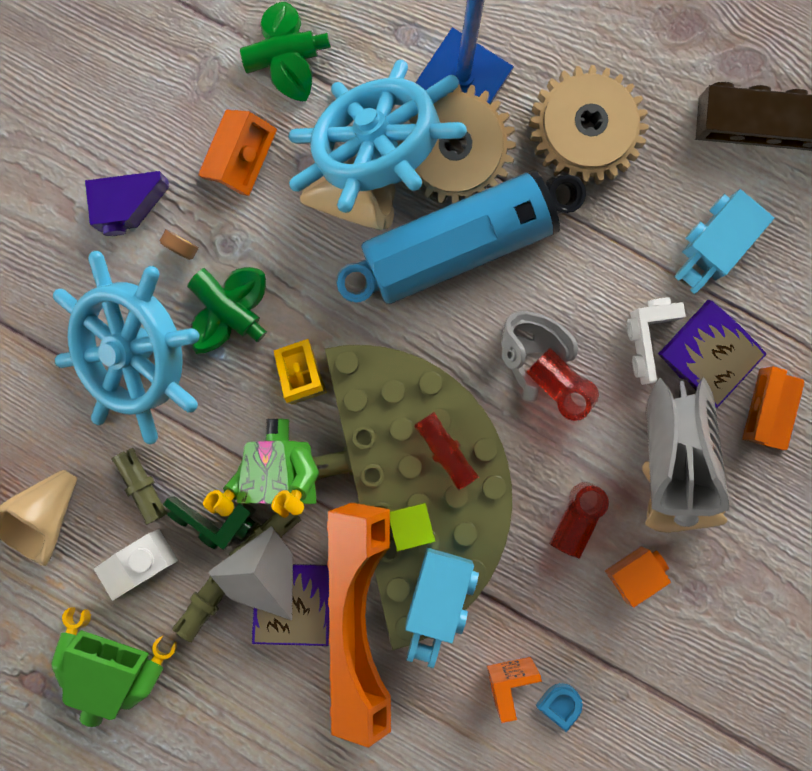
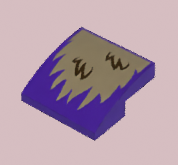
[658,300,767,408]
[252,564,330,646]

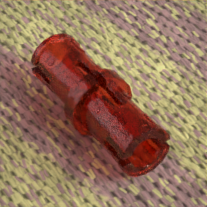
[414,412,479,491]

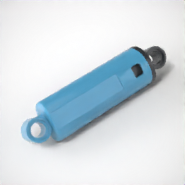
[336,170,586,304]

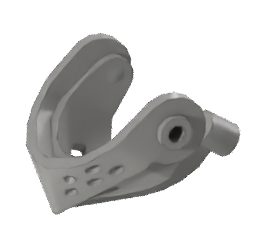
[501,311,578,401]

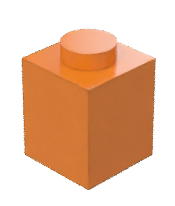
[605,546,671,608]

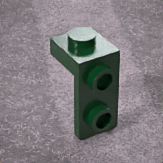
[163,496,256,550]

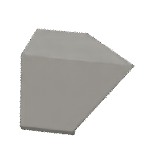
[209,526,293,620]

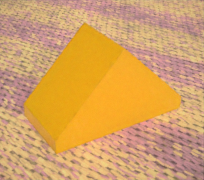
[273,339,327,405]

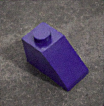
[85,171,169,236]

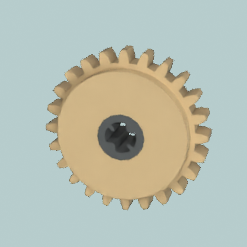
[529,65,649,185]
[398,84,516,204]

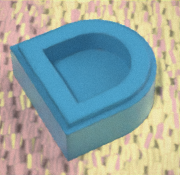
[536,683,583,732]

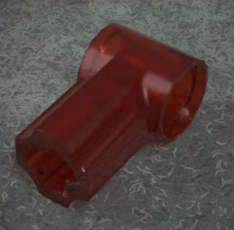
[526,348,599,421]
[549,482,609,559]

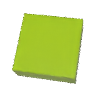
[390,502,435,551]

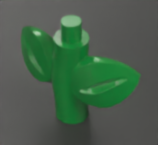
[240,2,331,102]
[187,267,267,354]

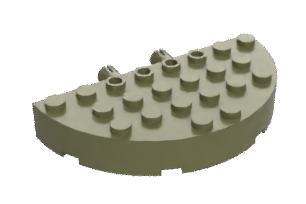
[312,345,512,651]

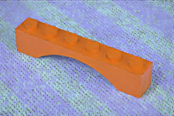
[327,503,391,748]

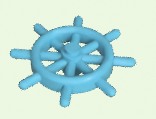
[288,59,467,213]
[53,251,200,445]

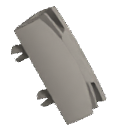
[646,377,729,527]

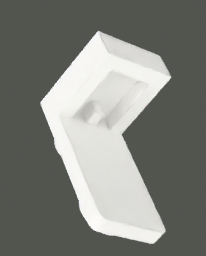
[627,297,686,385]

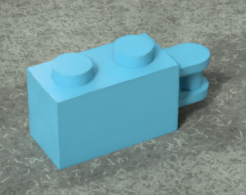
[674,189,775,294]
[405,547,479,668]

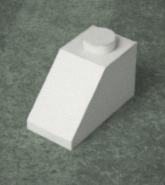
[94,529,178,601]

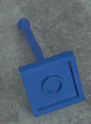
[415,0,514,105]

